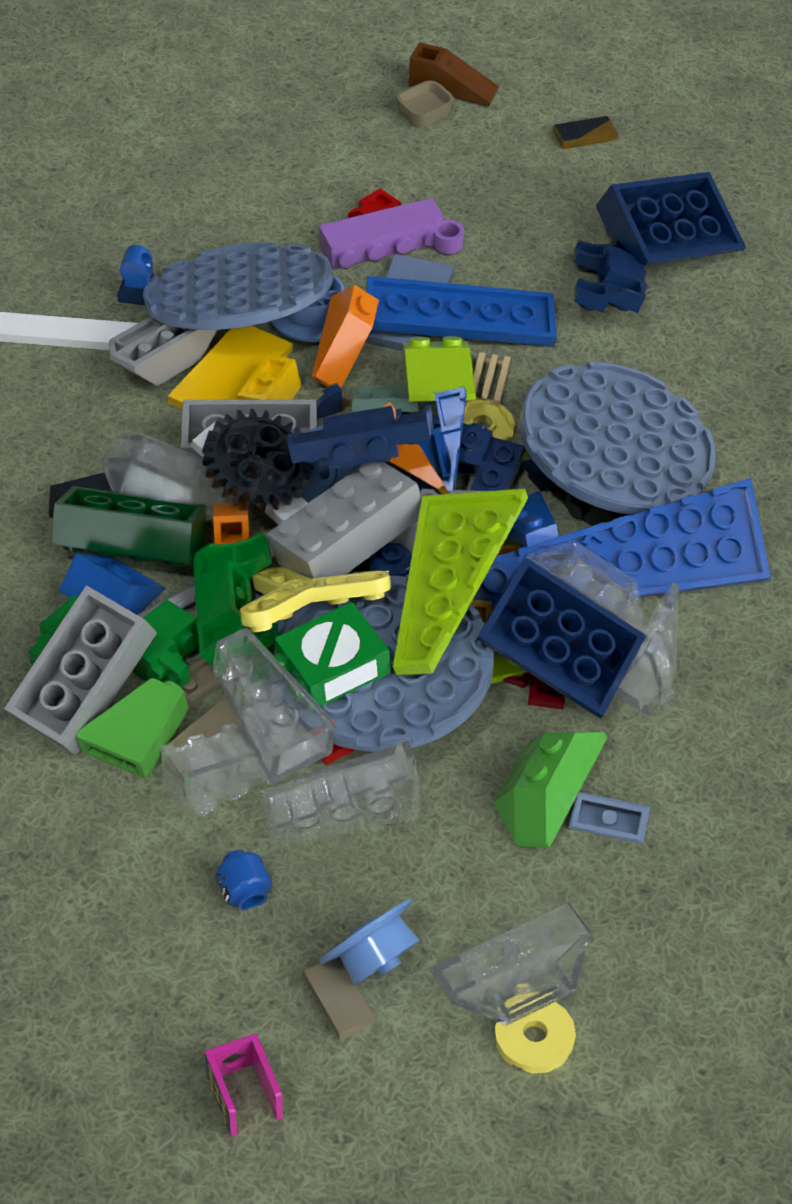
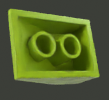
[403,336,476,402]

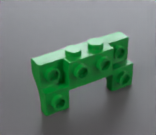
[193,532,279,667]

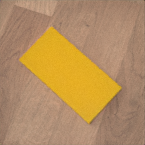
[168,326,293,410]

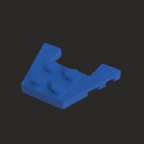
[384,386,467,495]

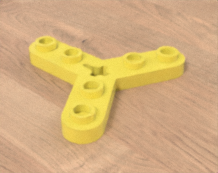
[240,567,391,632]

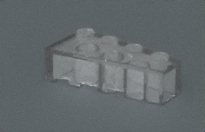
[213,627,337,786]

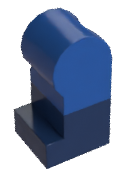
[117,245,154,305]

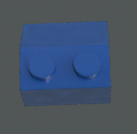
[59,553,166,615]

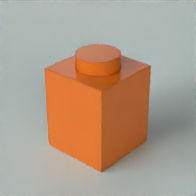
[213,502,249,544]

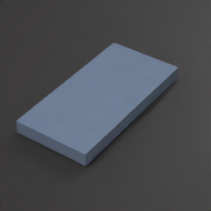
[365,254,454,351]

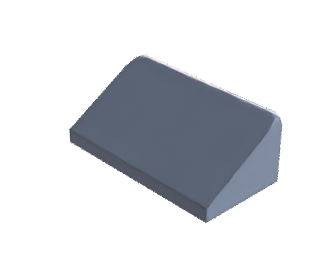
[569,792,650,844]

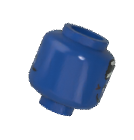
[215,850,272,910]

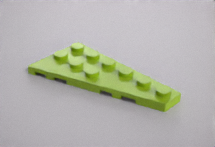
[393,489,528,675]

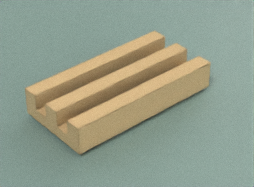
[467,352,511,406]

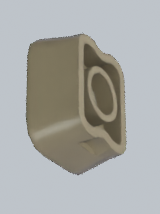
[397,80,454,128]

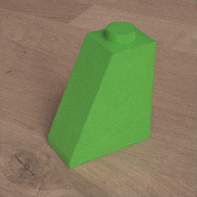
[76,678,189,779]

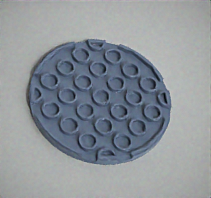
[143,242,333,330]
[519,362,716,515]
[273,574,494,752]

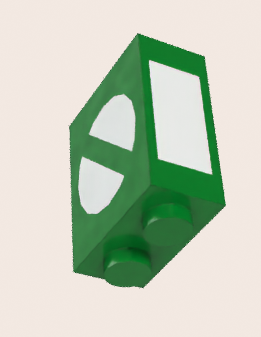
[273,602,391,711]

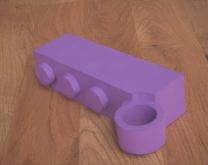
[319,198,464,270]

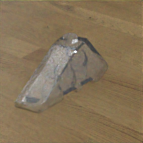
[615,583,679,716]

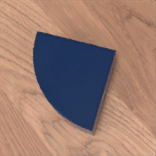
[316,383,342,419]

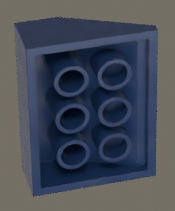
[596,172,746,266]
[477,557,647,719]

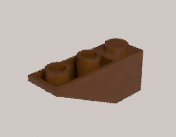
[409,42,499,106]

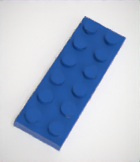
[366,276,557,346]

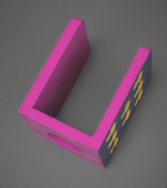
[204,1033,283,1137]

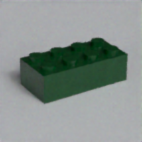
[52,486,207,566]

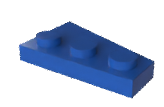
[507,491,559,547]

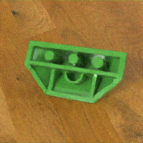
[493,732,607,848]

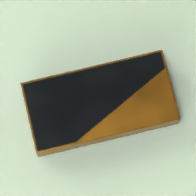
[553,115,618,149]

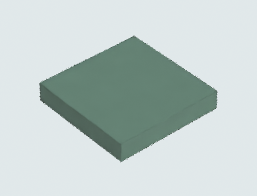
[349,385,418,412]

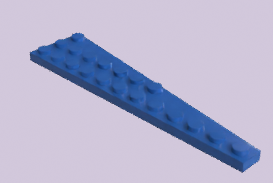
[473,478,771,608]

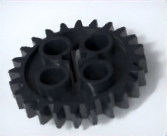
[201,409,314,512]

